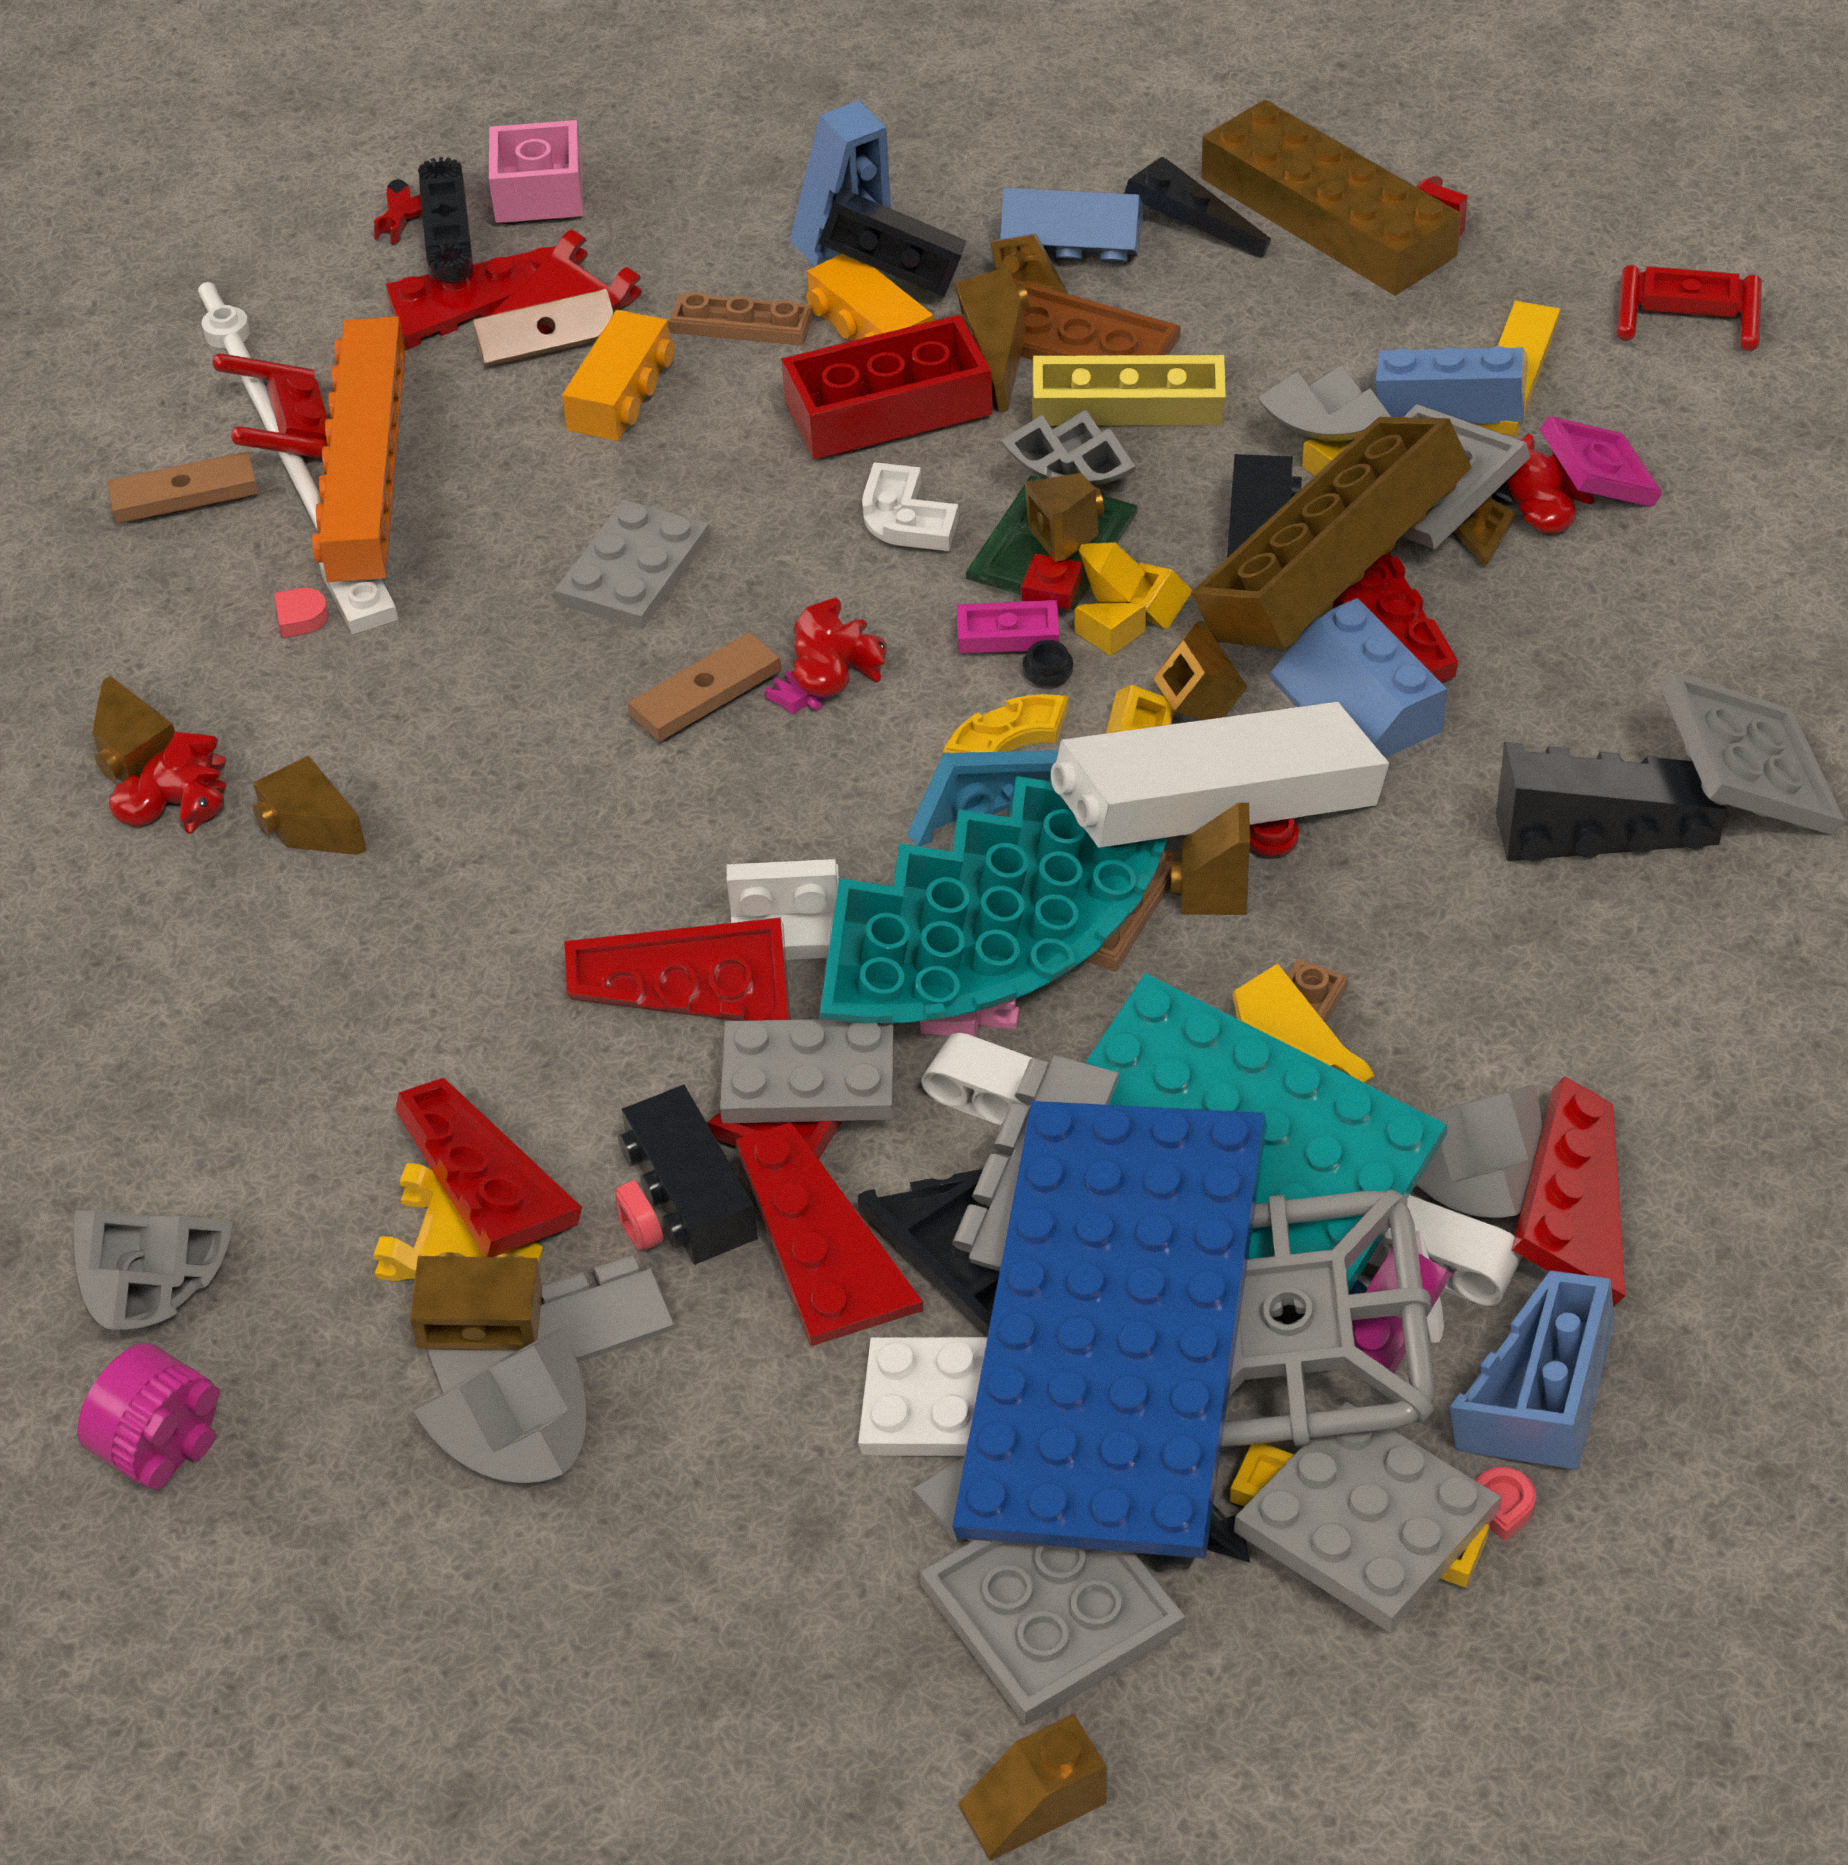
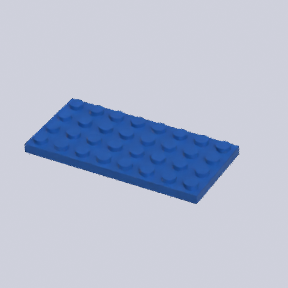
[952,1101,1267,1558]

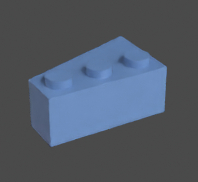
[790,100,891,266]
[1449,1271,1615,1470]

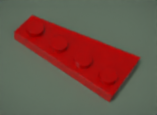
[385,246,556,350]
[1332,552,1458,682]
[564,917,791,1021]
[1511,1076,1626,1307]
[395,1077,582,1257]
[736,1122,923,1346]

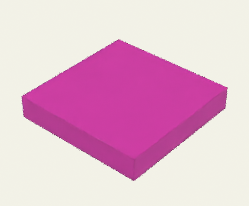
[1539,416,1662,507]

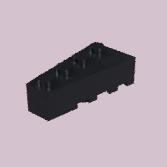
[1496,742,1726,861]

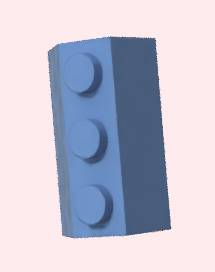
[1000,188,1145,263]
[1376,346,1527,424]
[1270,598,1447,758]

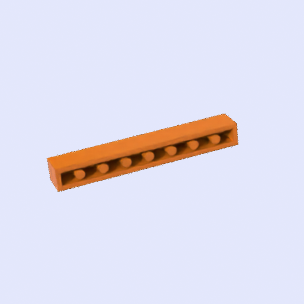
[312,316,406,582]

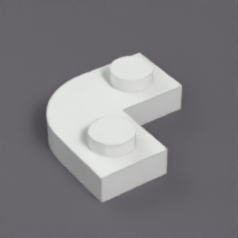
[862,462,959,551]

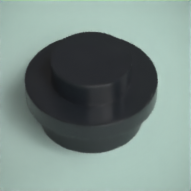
[1023,640,1073,686]

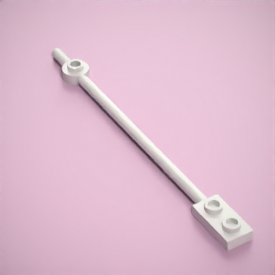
[198,282,398,635]

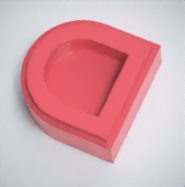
[274,588,329,638]
[615,1179,663,1252]
[1475,1467,1536,1541]

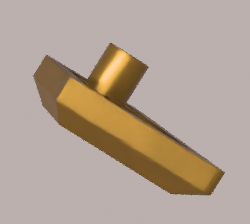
[991,233,1068,294]
[1453,496,1515,565]

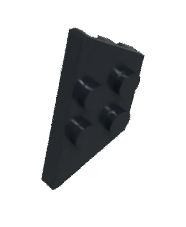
[857,1169,1000,1337]

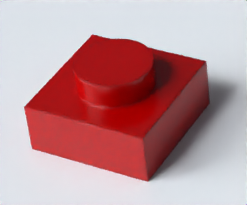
[1021,553,1083,610]

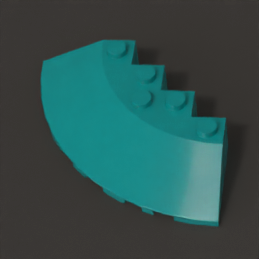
[819,776,1168,1023]

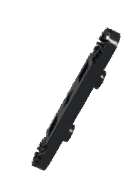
[418,157,474,282]

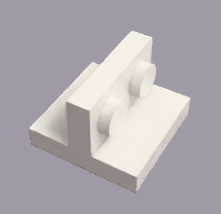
[727,859,839,960]

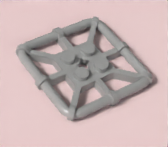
[1221,1189,1435,1448]

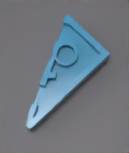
[907,750,1059,847]

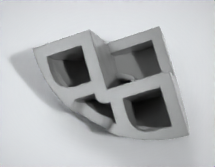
[1257,365,1391,442]
[1001,409,1136,486]
[1417,1084,1542,1218]
[74,1210,233,1330]
[414,1327,586,1483]

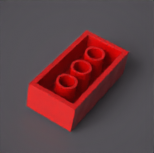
[781,314,993,460]

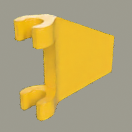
[1232,963,1375,1083]
[373,1163,543,1282]

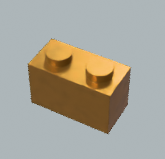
[410,1252,542,1350]

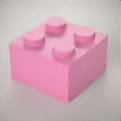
[489,120,584,223]

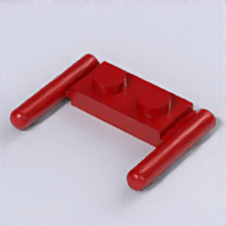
[1617,265,1762,351]
[212,353,328,459]

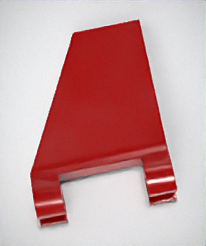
[492,229,642,335]

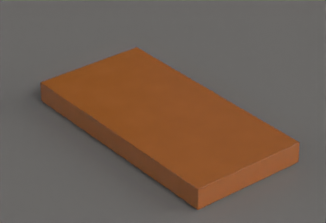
[1014,279,1181,360]

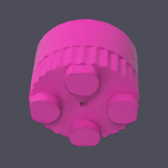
[77,1343,220,1490]

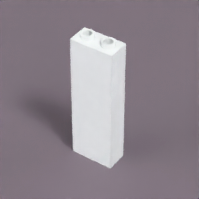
[1051,702,1389,848]

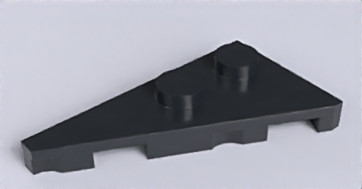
[1124,157,1271,258]

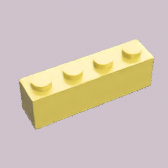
[1032,355,1226,426]

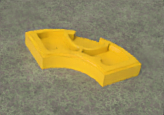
[943,694,1069,753]

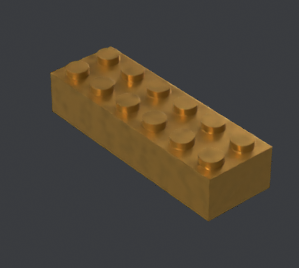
[1201,99,1461,296]
[1190,417,1472,649]

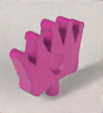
[765,671,831,714]

